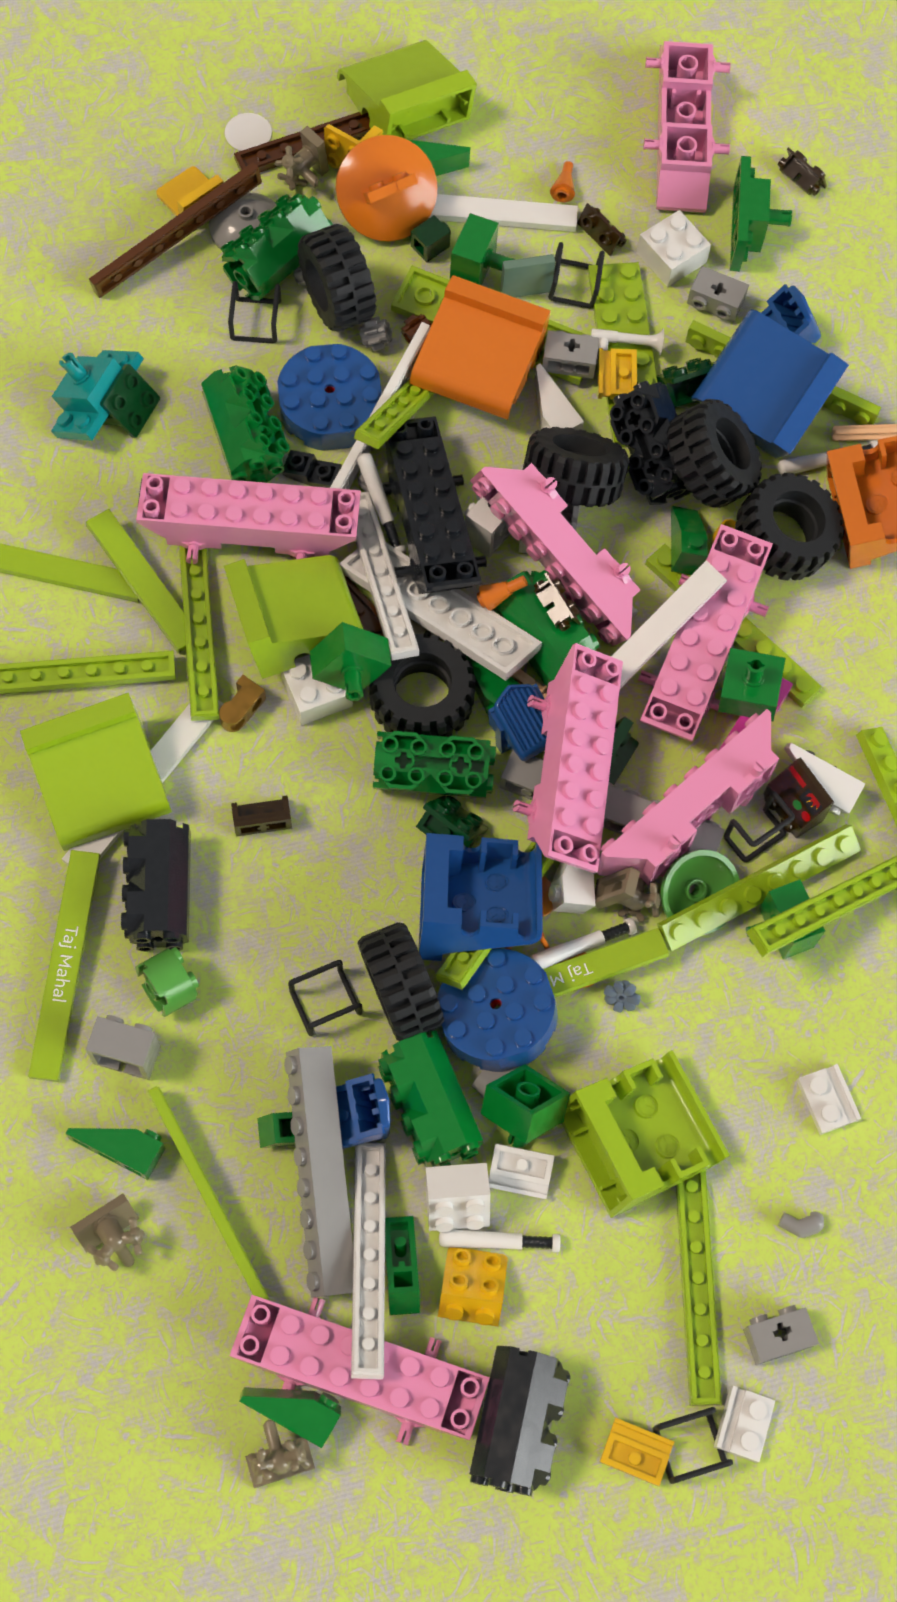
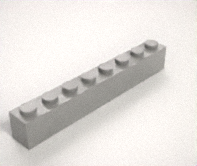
[500,750,725,852]
[284,1046,353,1298]

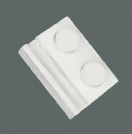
[796,1064,861,1135]
[489,1143,554,1199]
[713,1385,775,1463]

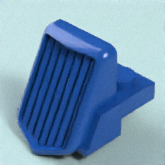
[761,284,821,343]
[488,684,547,761]
[336,1073,391,1149]

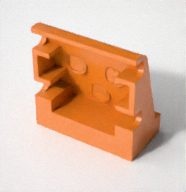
[410,275,551,420]
[827,436,897,569]

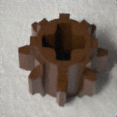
[401,314,431,344]

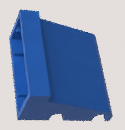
[691,309,849,459]
[418,833,543,961]

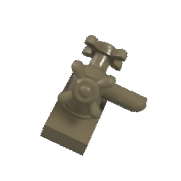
[275,126,329,191]
[594,867,661,923]
[70,1193,145,1271]
[245,1420,315,1488]

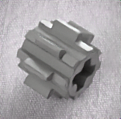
[360,316,392,351]

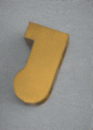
[219,675,266,732]

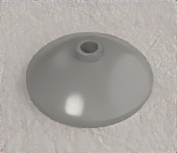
[209,192,276,249]

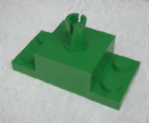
[730,156,792,272]

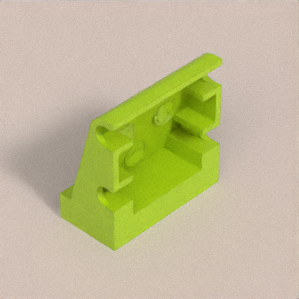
[337,40,477,140]
[224,555,363,679]
[20,692,172,851]
[562,1050,730,1218]

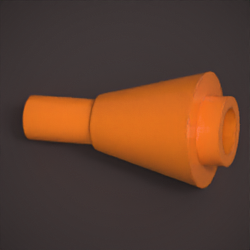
[550,161,575,203]
[477,576,528,611]

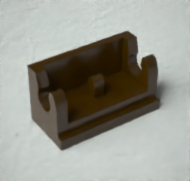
[231,795,292,837]

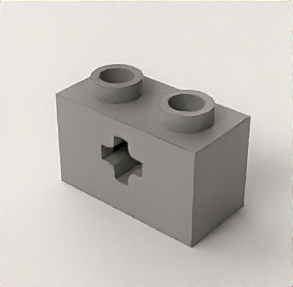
[687,266,749,323]
[542,330,599,379]
[743,1305,819,1365]

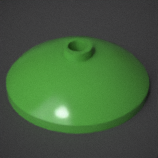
[660,849,740,935]

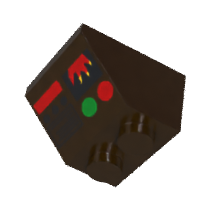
[763,757,834,838]

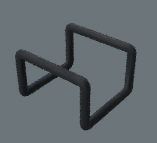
[548,242,605,308]
[228,281,282,344]
[724,791,795,862]
[288,960,362,1036]
[653,1407,733,1484]

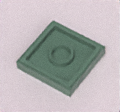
[500,254,555,297]

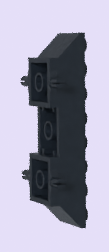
[382,416,487,594]

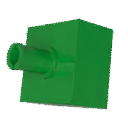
[450,213,515,285]
[310,622,391,701]
[718,648,786,722]
[746,879,825,960]
[481,1064,570,1148]

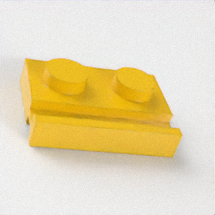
[598,348,637,399]
[599,1418,675,1487]

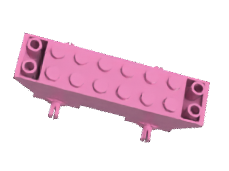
[643,41,731,213]
[470,463,640,646]
[136,473,361,564]
[638,524,773,742]
[513,643,623,873]
[597,709,779,886]
[230,1295,490,1446]

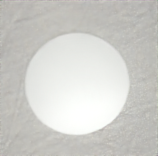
[225,113,272,151]

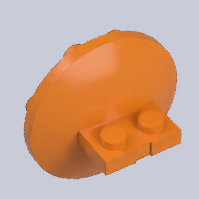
[335,135,437,241]

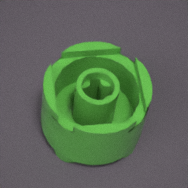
[135,947,199,1017]

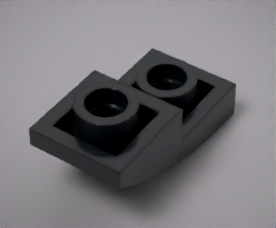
[282,450,342,488]

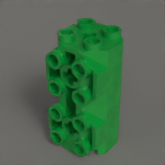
[221,194,333,300]
[201,365,290,483]
[492,570,599,688]
[373,731,496,798]
[378,1031,483,1167]

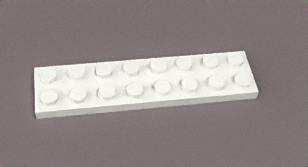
[340,542,542,681]

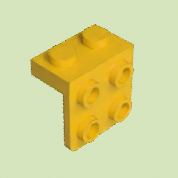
[324,124,383,169]
[156,166,224,216]
[438,1247,508,1327]

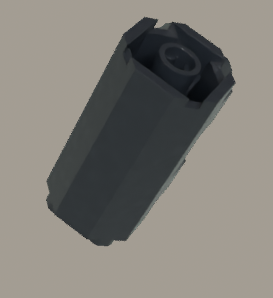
[610,381,692,505]
[121,819,191,952]
[469,1345,570,1497]

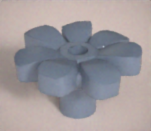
[604,980,641,1013]

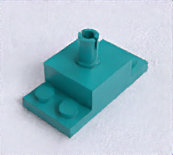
[51,350,144,441]

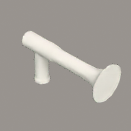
[591,328,664,364]

